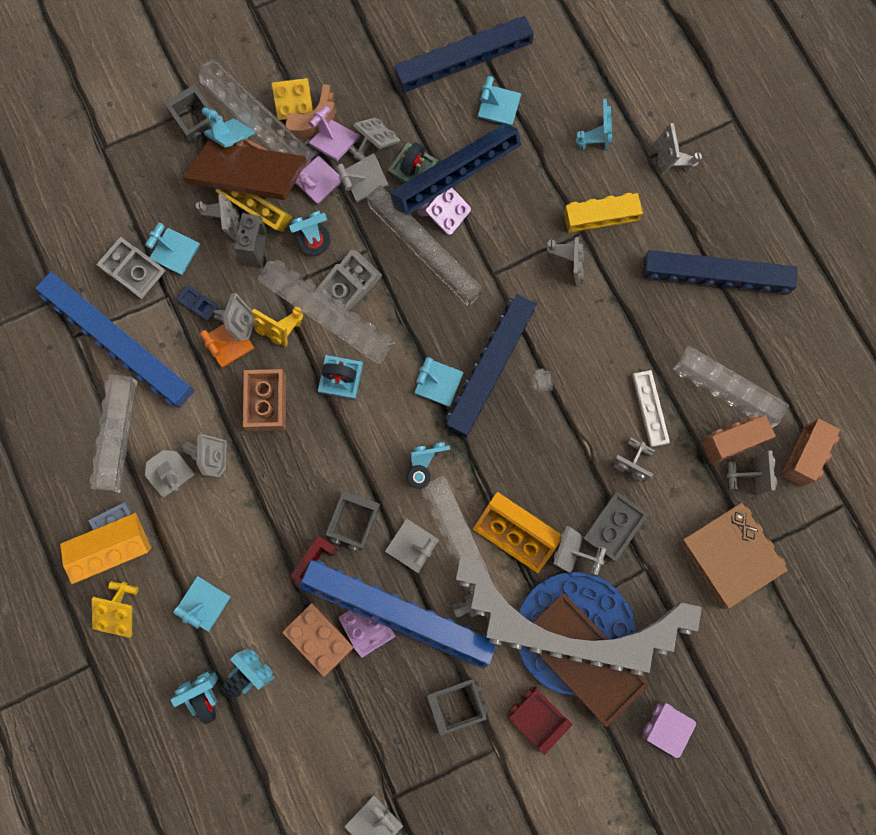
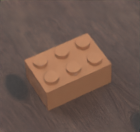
[243,369,286,432]
[702,415,776,464]
[781,418,840,487]
[282,603,354,677]

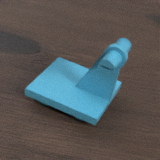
[478,76,521,126]
[576,99,612,150]
[202,107,255,148]
[145,222,200,275]
[414,357,464,407]
[173,576,231,632]

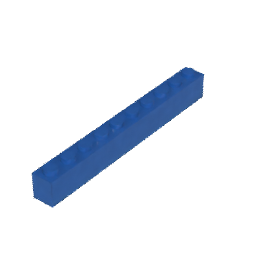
[36,272,195,408]
[298,560,496,669]

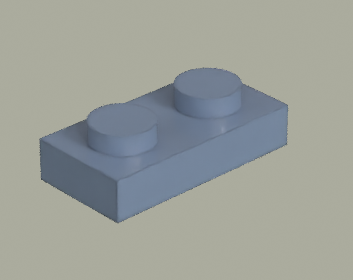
[88,501,132,530]

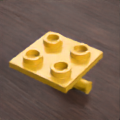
[252,307,303,347]
[92,581,139,638]

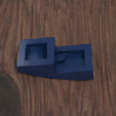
[176,285,219,321]

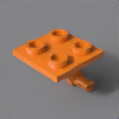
[199,324,255,368]

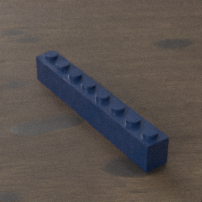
[395,16,534,93]
[389,124,521,215]
[643,250,798,295]
[445,294,537,438]

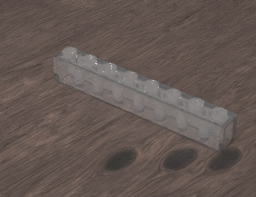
[199,59,313,169]
[367,185,482,306]
[257,260,395,364]

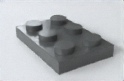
[583,491,649,562]

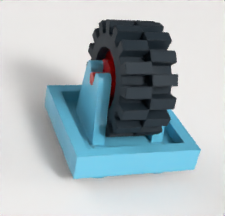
[221,649,275,701]

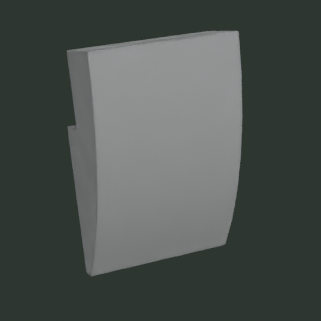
[96,236,166,299]
[314,250,382,317]

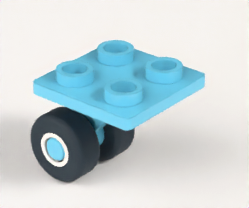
[407,442,450,489]

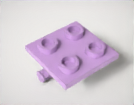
[308,105,360,161]
[295,156,342,204]

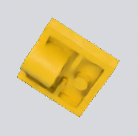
[272,78,313,120]

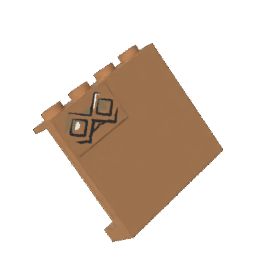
[679,503,788,609]

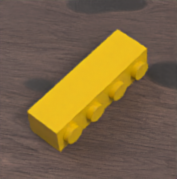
[216,189,292,232]
[564,193,643,233]

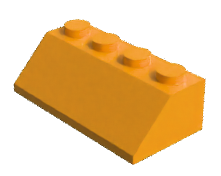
[473,492,561,573]
[60,512,152,584]

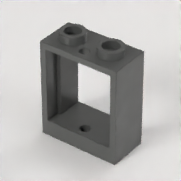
[164,84,212,144]
[235,213,268,268]
[326,491,381,552]
[427,678,489,736]

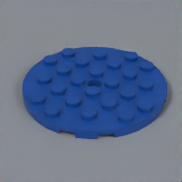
[518,572,636,695]

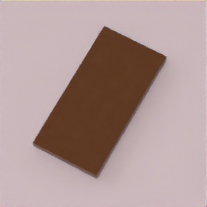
[183,141,307,200]
[533,593,650,727]

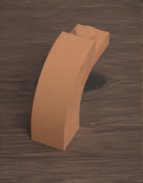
[285,84,336,139]

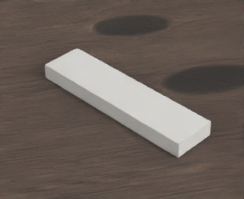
[632,370,670,448]

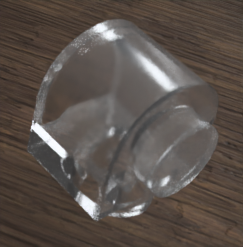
[531,369,553,394]

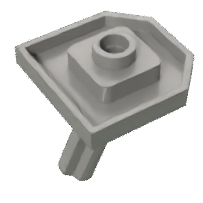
[213,293,254,341]
[182,434,227,478]
[145,449,195,498]

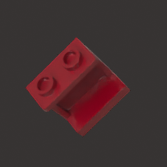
[290,536,339,587]
[508,687,573,755]

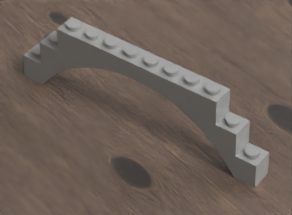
[455,556,702,676]

